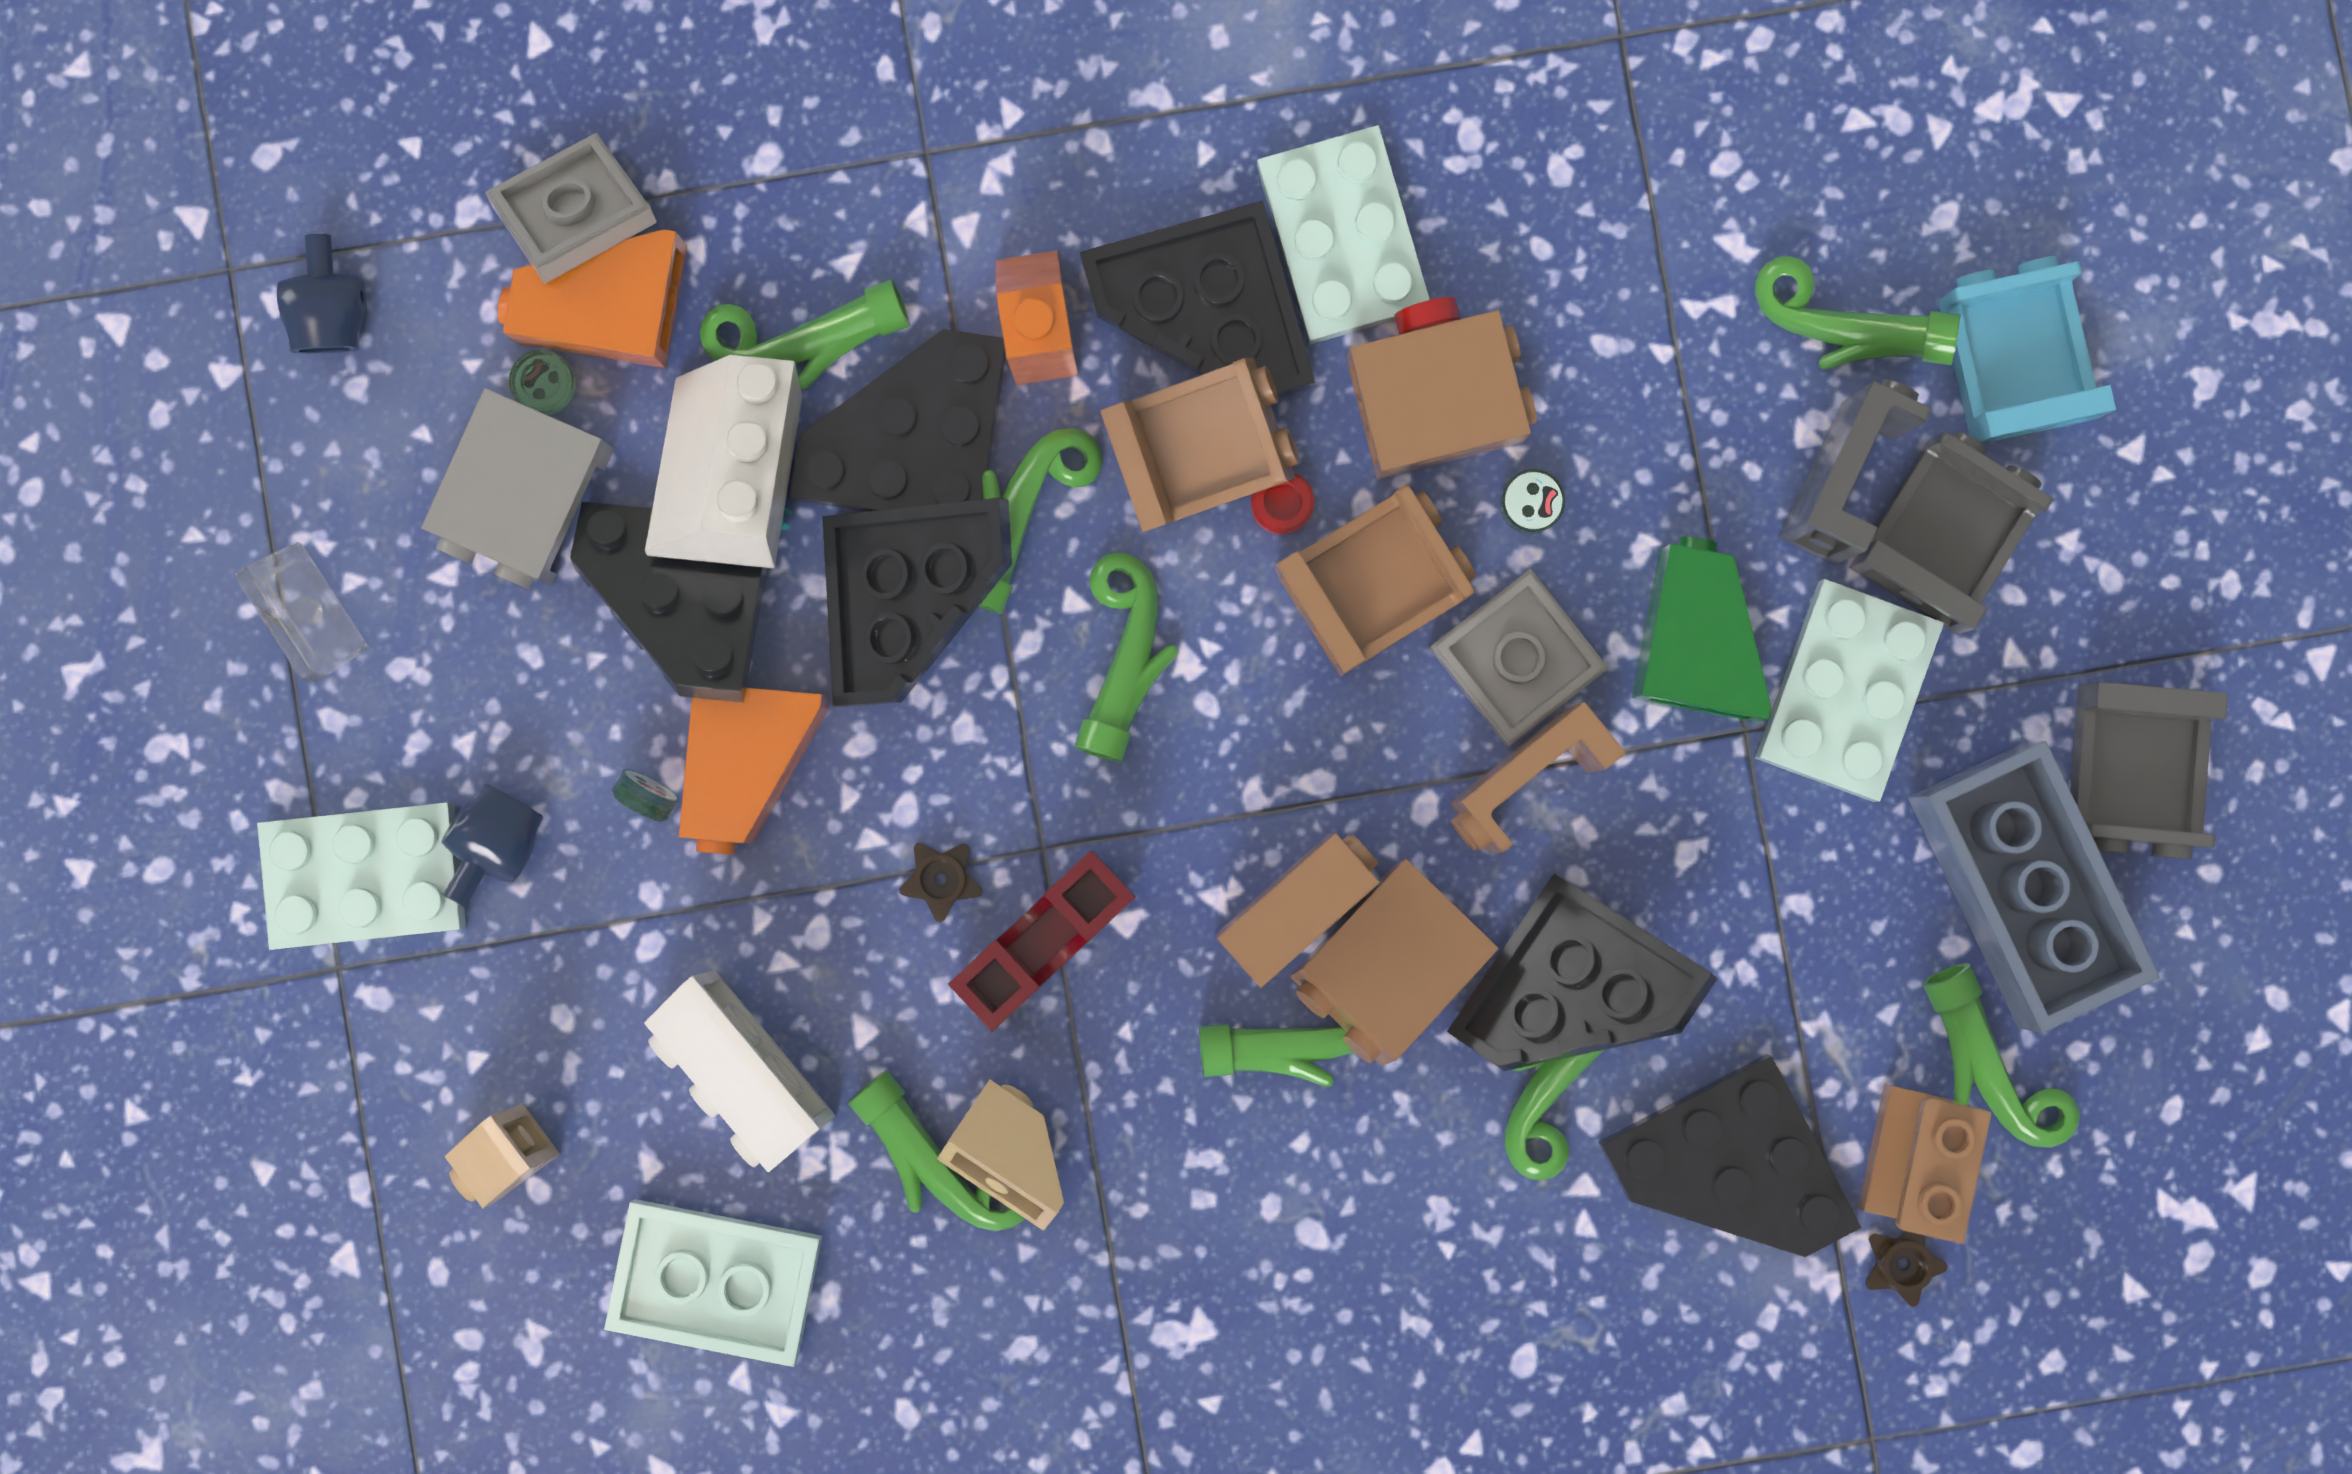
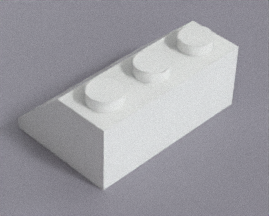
[645,355,802,568]
[644,970,836,1172]

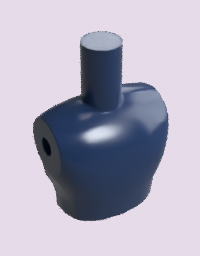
[277,234,367,354]
[441,784,544,908]

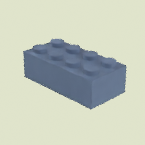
[1908,741,2160,1033]

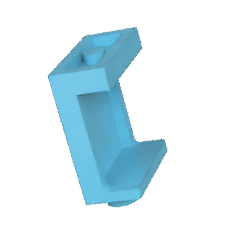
[1938,256,2116,444]

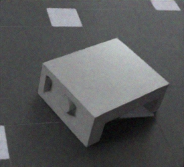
[421,388,615,589]

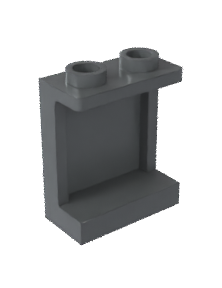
[1778,379,1932,565]
[1849,432,2054,635]
[2070,682,2228,859]

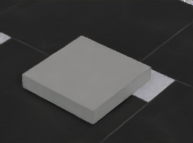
[485,133,657,284]
[1429,569,1609,747]

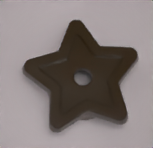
[899,843,982,923]
[1865,1231,1947,1307]

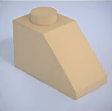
[937,1079,1064,1231]
[444,1103,560,1208]

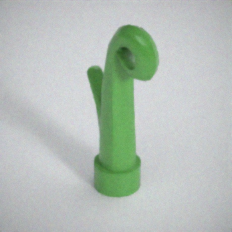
[1755,256,1961,369]
[699,278,911,390]
[979,428,1103,615]
[1074,552,1179,763]
[1922,963,2080,1148]
[1199,1024,1354,1087]
[1505,1050,1604,1180]
[847,1069,1025,1231]

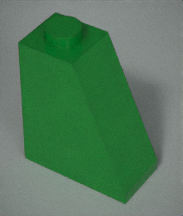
[1632,536,1771,723]

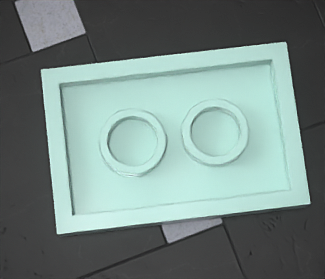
[1257,125,1430,345]
[1755,579,1944,802]
[257,802,466,950]
[604,1199,822,1367]

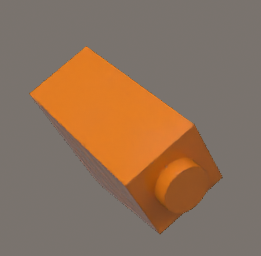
[498,229,687,368]
[995,250,1078,386]
[679,688,830,855]

